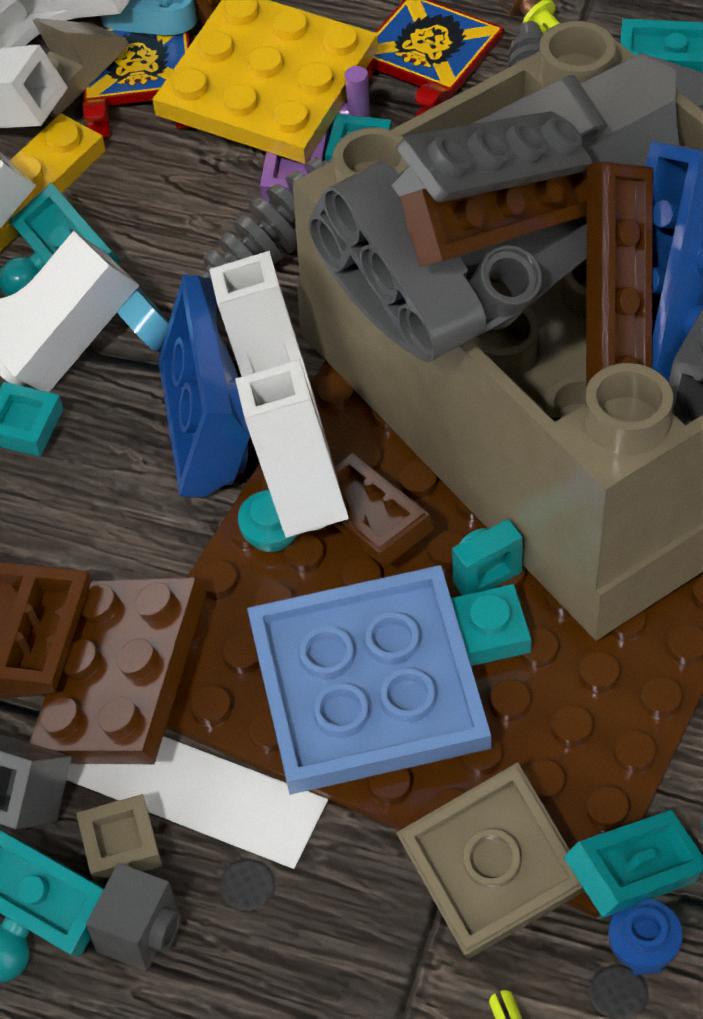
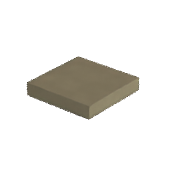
[396,762,585,959]

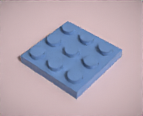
[247,565,491,795]

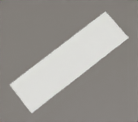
[67,736,328,869]

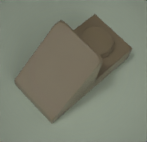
[33,18,129,118]

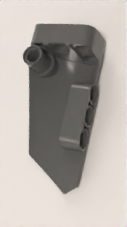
[308,53,679,363]

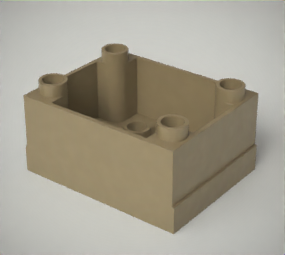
[292,21,703,641]

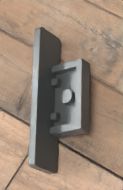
[391,111,592,203]

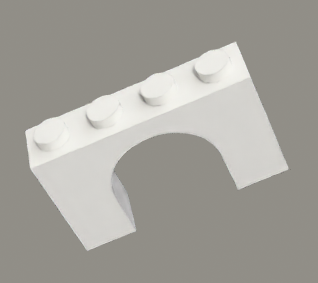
[0,0,130,128]
[0,152,139,392]
[209,251,349,538]

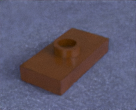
[333,453,434,567]

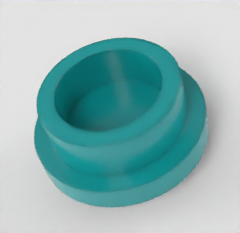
[238,490,298,552]

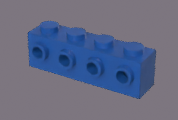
[646,141,703,383]

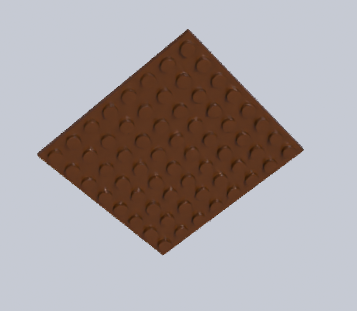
[166,360,703,918]

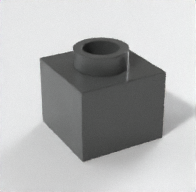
[86,862,181,972]

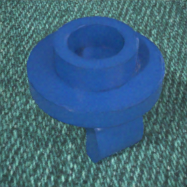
[608,899,682,976]

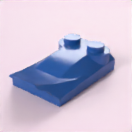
[158,274,250,497]

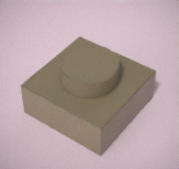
[76,794,162,884]

